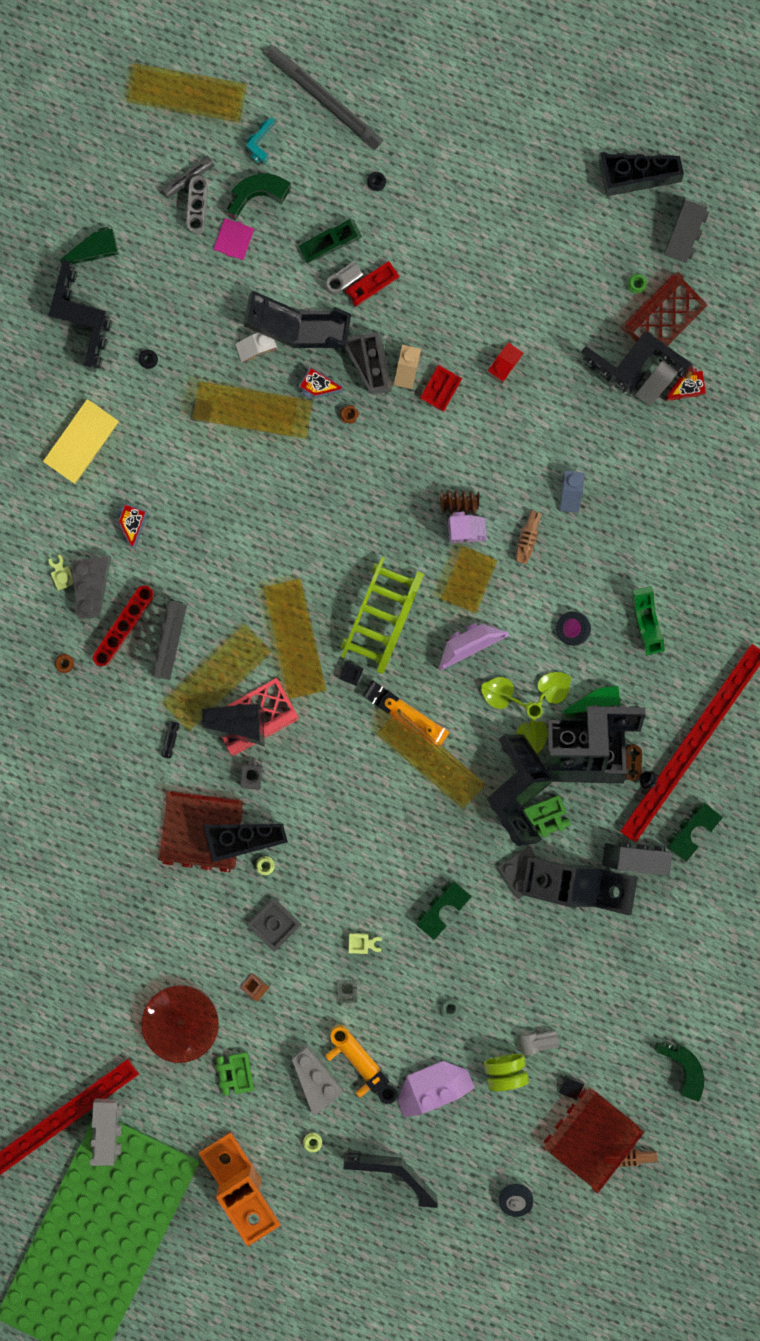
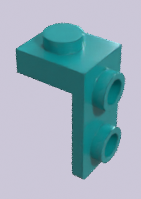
[246,117,275,165]

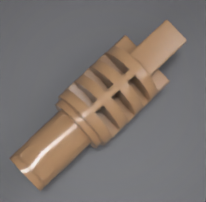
[515,510,542,564]
[604,1149,658,1167]

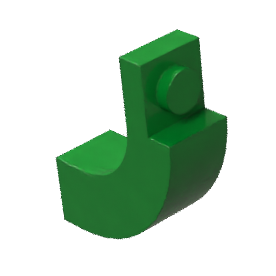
[632,586,665,656]

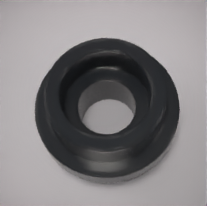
[367,172,386,191]
[139,350,158,369]
[639,771,658,790]

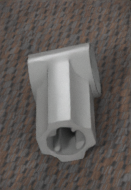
[326,261,363,295]
[519,1030,559,1055]

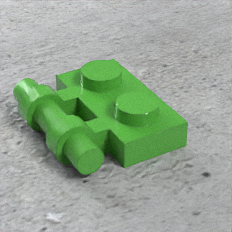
[524,795,571,838]
[215,1051,255,1096]

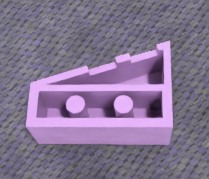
[448,512,487,543]

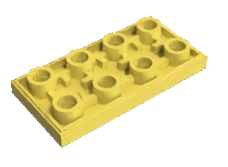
[43,399,119,484]

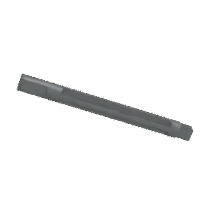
[266,46,384,150]

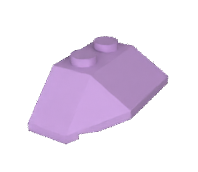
[439,623,509,671]
[397,1061,475,1117]

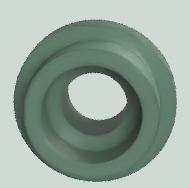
[440,998,460,1018]

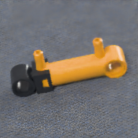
[362,680,450,748]
[325,1024,397,1104]

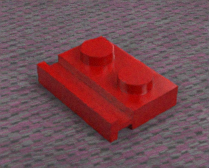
[420,365,463,412]

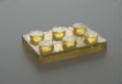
[441,546,498,613]

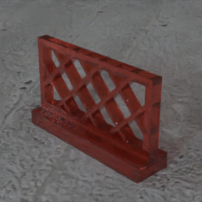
[620,272,708,346]

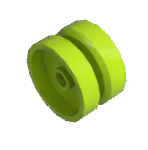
[483,1054,530,1091]

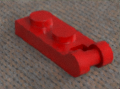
[344,261,400,308]

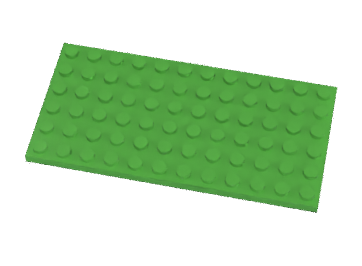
[0,1121,200,1341]

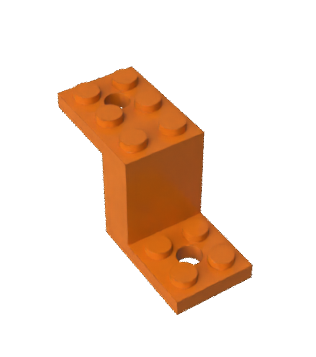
[198,1131,281,1247]

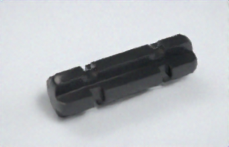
[161,721,180,759]

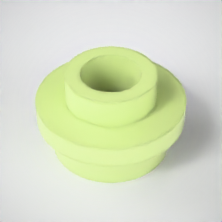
[255,856,275,875]
[303,1133,322,1152]

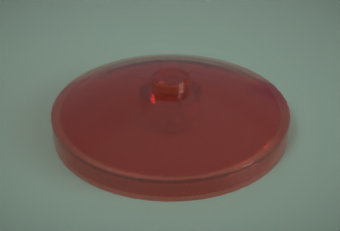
[141,985,219,1063]

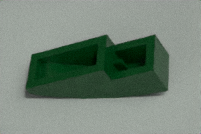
[299,219,362,263]

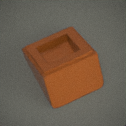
[240,973,269,1002]

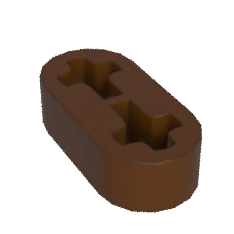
[626,744,642,781]

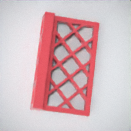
[222,678,300,756]

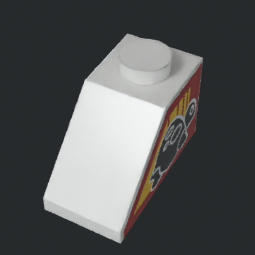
[235,333,278,362]

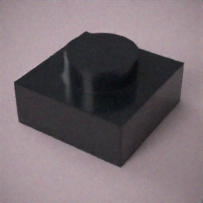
[339,662,364,686]

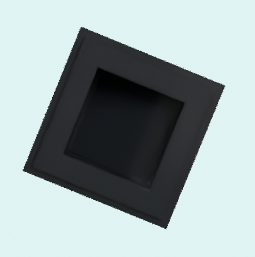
[559,1075,584,1100]

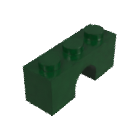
[667,802,723,862]
[416,880,472,940]

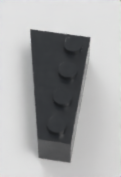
[599,152,684,197]
[202,824,288,863]

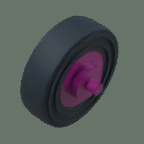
[556,611,591,646]

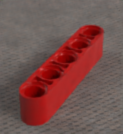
[93,585,155,666]

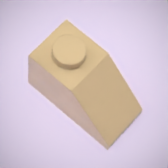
[394,345,421,389]

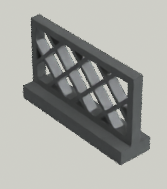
[151,601,187,680]

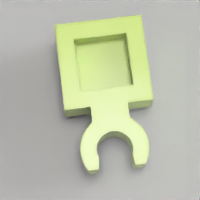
[49,555,74,591]
[349,933,382,954]

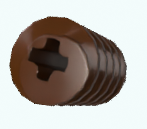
[440,490,480,515]

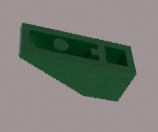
[60,227,119,264]

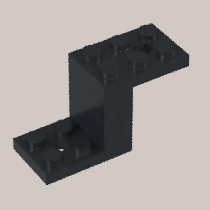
[48,260,112,373]
[581,331,693,394]
[547,705,646,773]
[487,734,554,846]
[522,857,638,915]

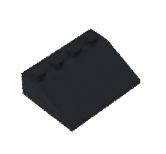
[547,720,627,784]

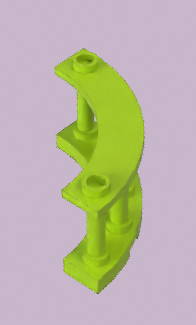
[340,557,424,674]

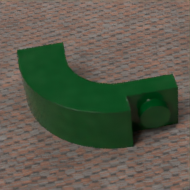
[227,173,291,221]
[654,1041,705,1102]

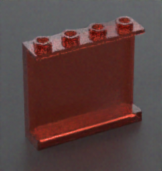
[158,790,244,873]
[543,1087,646,1194]

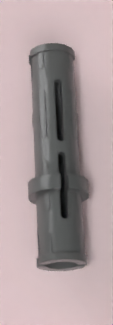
[161,155,215,199]

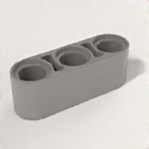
[186,176,208,235]
[635,360,678,407]

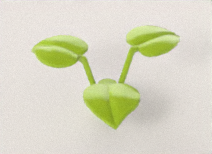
[481,672,572,754]

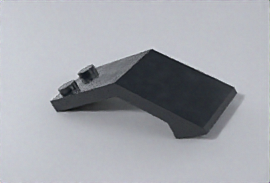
[243,291,351,348]
[343,1150,438,1208]

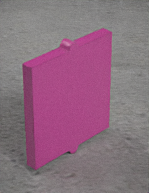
[213,218,254,260]

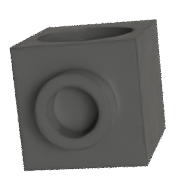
[241,761,263,790]

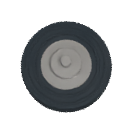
[499,1184,533,1217]

